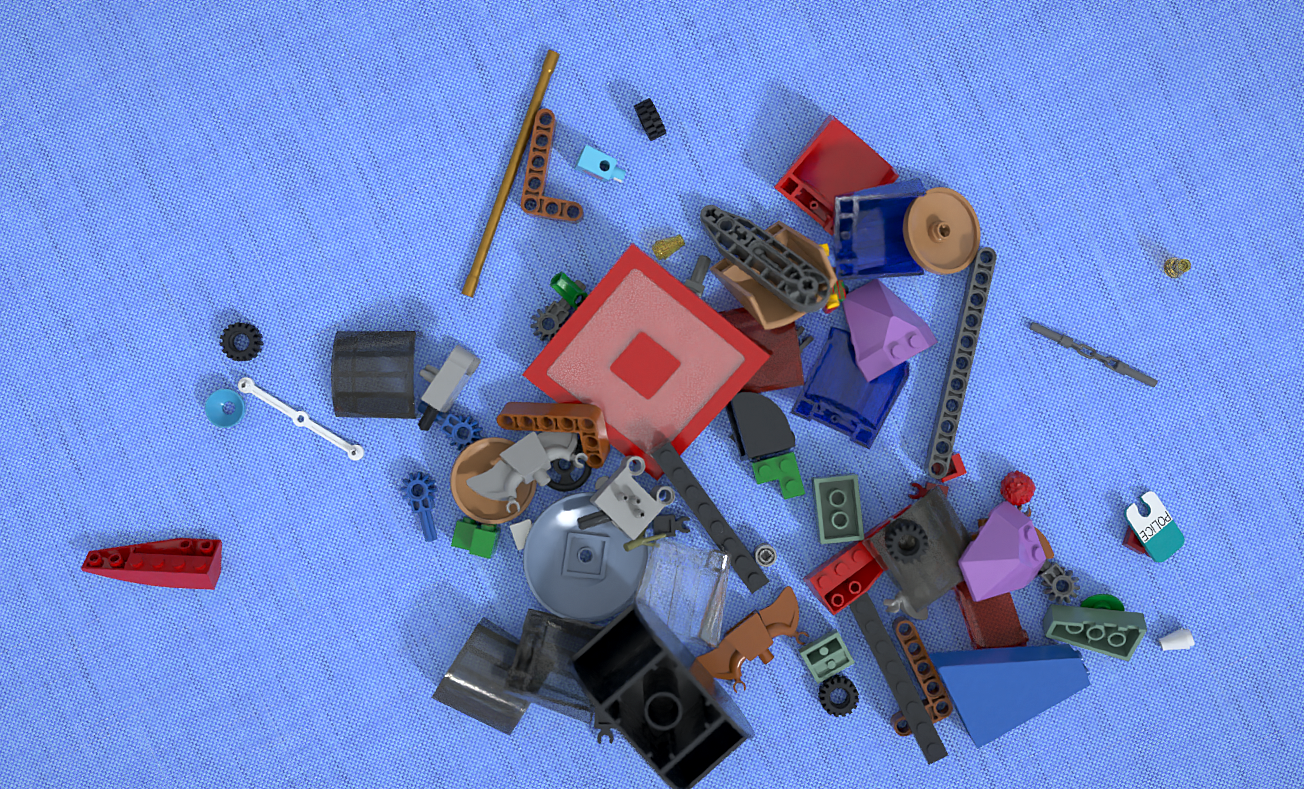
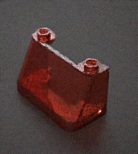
[947,574,1029,650]

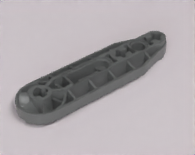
[700,205,831,313]

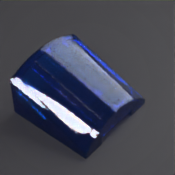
[833,178,926,281]
[790,326,910,449]

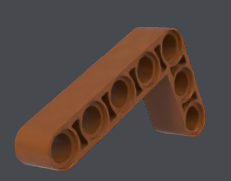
[521,108,584,224]
[497,402,610,469]
[890,616,953,737]

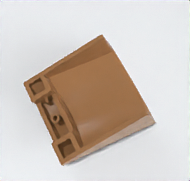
[709,221,837,330]

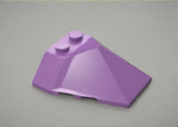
[841,278,938,382]
[958,501,1046,601]

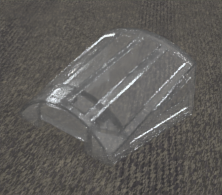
[633,538,731,648]

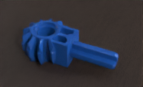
[417,400,483,451]
[400,471,438,542]

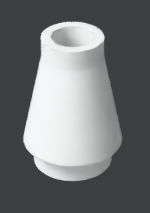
[1158,628,1195,651]

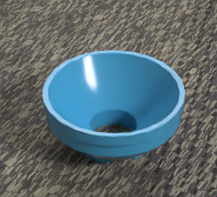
[205,389,246,428]

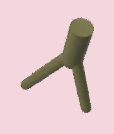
[623,526,666,552]

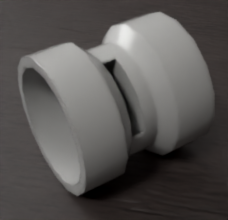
[754,543,777,567]

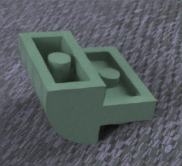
[798,628,855,684]

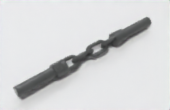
[1029,322,1158,388]

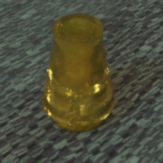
[652,234,685,261]
[1164,257,1191,278]

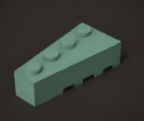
[1042,604,1147,662]

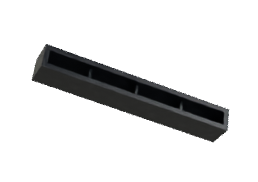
[650,438,770,594]
[848,592,949,765]

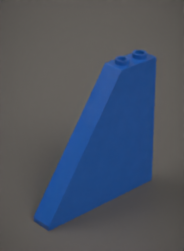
[928,644,1091,749]

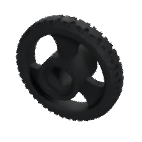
[546,439,592,492]

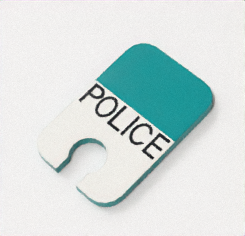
[1124,491,1185,563]

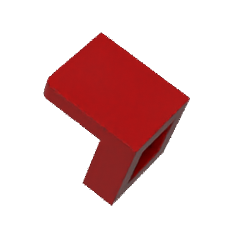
[932,452,967,483]

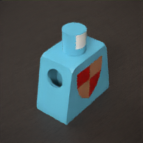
[574,145,626,183]

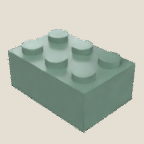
[811,473,864,544]

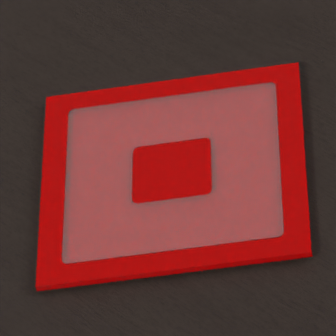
[522,243,770,481]

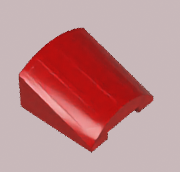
[774,113,899,242]

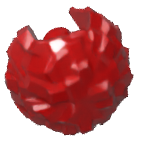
[1000,470,1036,506]

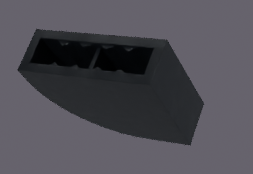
[725,392,795,462]

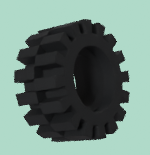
[634,98,667,141]
[219,322,263,361]
[885,520,929,565]
[818,675,859,717]

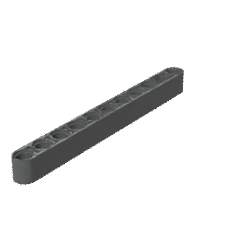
[924,247,997,479]

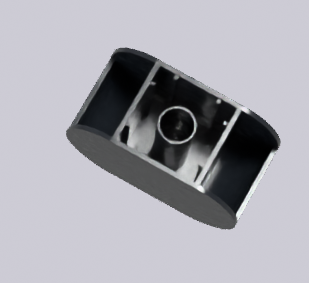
[568,599,755,789]

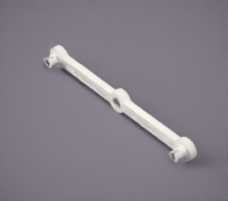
[238,377,365,461]

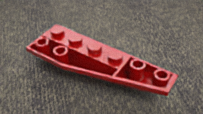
[802,504,912,615]
[81,538,222,590]

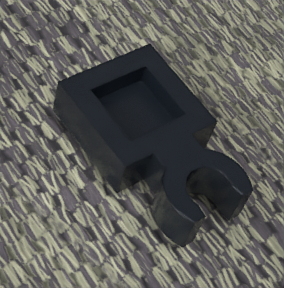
[652,514,690,537]
[594,706,615,744]

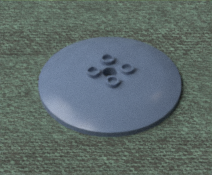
[523,492,651,622]

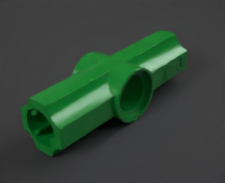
[549,271,589,310]

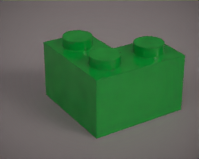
[750,451,805,500]
[451,516,502,559]

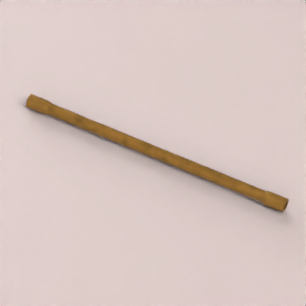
[461,50,560,298]

